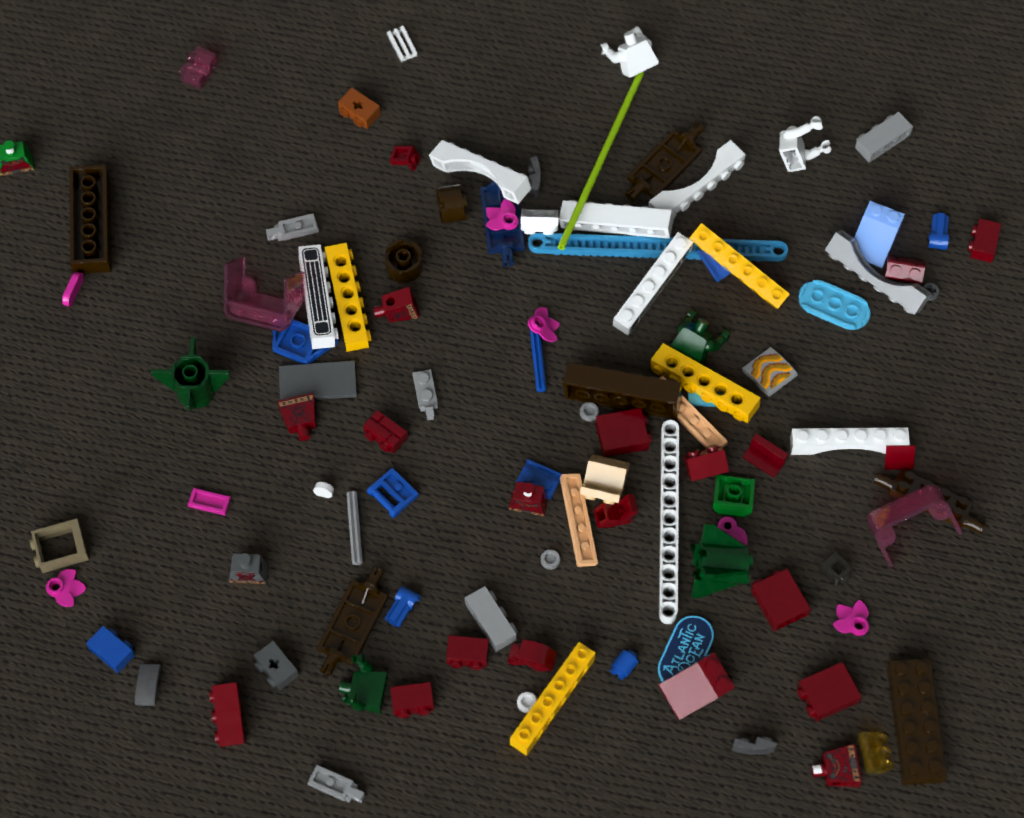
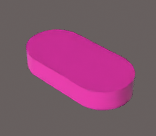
[62,271,84,307]

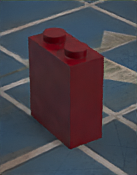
[595,408,652,457]
[751,569,810,631]
[796,662,861,722]

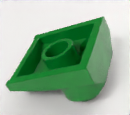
[712,475,755,517]

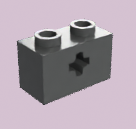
[254,641,299,691]

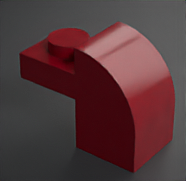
[593,494,638,528]
[507,640,557,671]

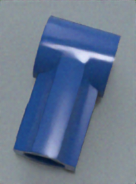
[928,213,949,250]
[385,586,421,628]

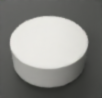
[313,482,334,498]
[517,692,537,713]

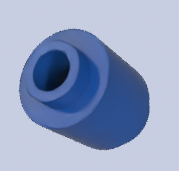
[610,649,638,680]

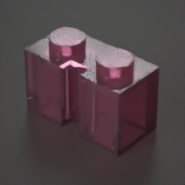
[179,46,218,90]

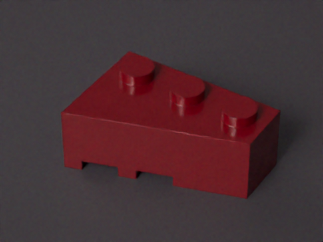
[209,682,245,747]

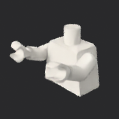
[600,27,659,78]
[779,116,831,172]

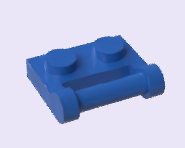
[367,468,419,519]

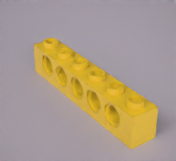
[689,223,789,309]
[325,243,372,352]
[651,343,761,424]
[510,642,596,756]

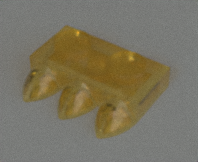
[857,732,895,774]

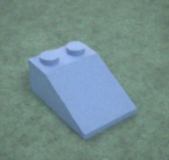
[854,201,905,268]

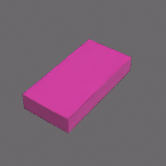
[188,488,231,516]

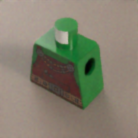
[0,140,34,176]

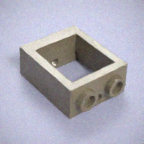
[29,518,89,573]

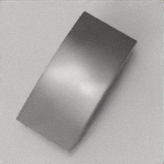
[528,156,541,198]
[135,664,162,706]
[732,737,777,755]

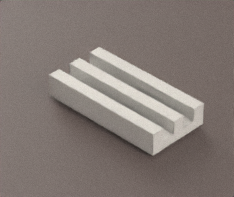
[387,26,417,62]

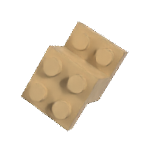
[580,454,630,505]

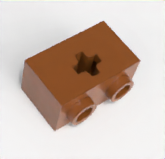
[338,88,381,129]

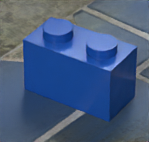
[86,626,135,673]

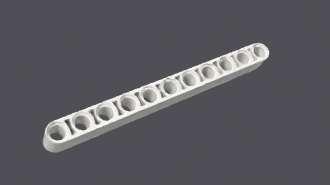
[659,420,679,624]

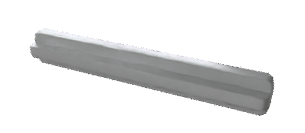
[346,491,363,565]

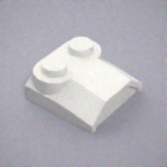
[521,209,558,235]

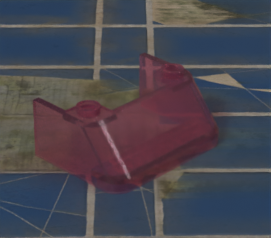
[224,257,305,332]
[867,485,963,569]

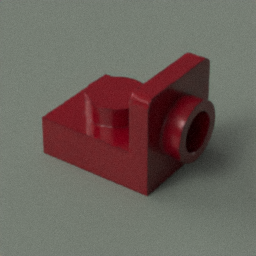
[389,146,421,171]

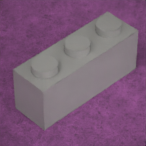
[855,112,913,163]
[465,586,518,652]

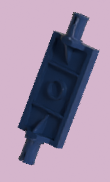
[480,180,525,267]

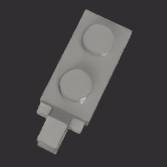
[266,213,319,241]
[412,369,438,420]
[307,765,365,803]

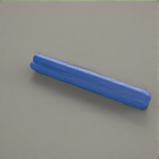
[530,330,547,392]

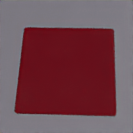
[884,445,915,470]

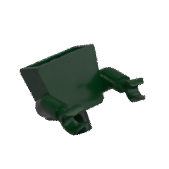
[669,309,731,364]
[339,653,388,714]

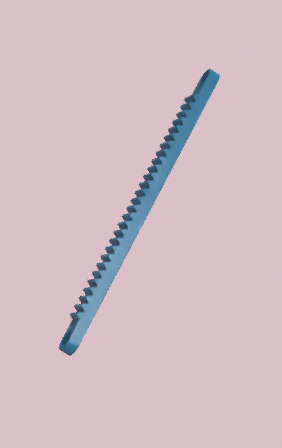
[528,233,788,262]

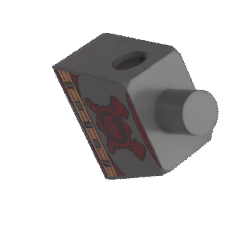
[229,553,268,584]

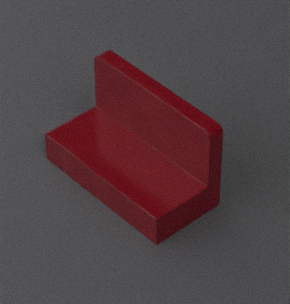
[743,434,788,478]

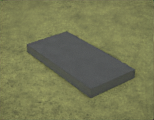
[279,361,357,400]

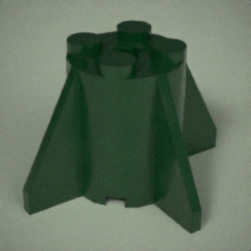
[151,337,230,410]
[690,523,753,599]

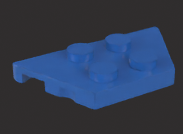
[272,312,339,364]

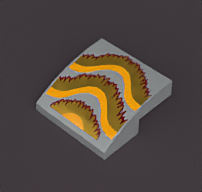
[742,347,798,397]

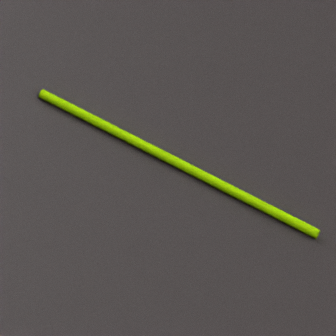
[557,72,644,250]

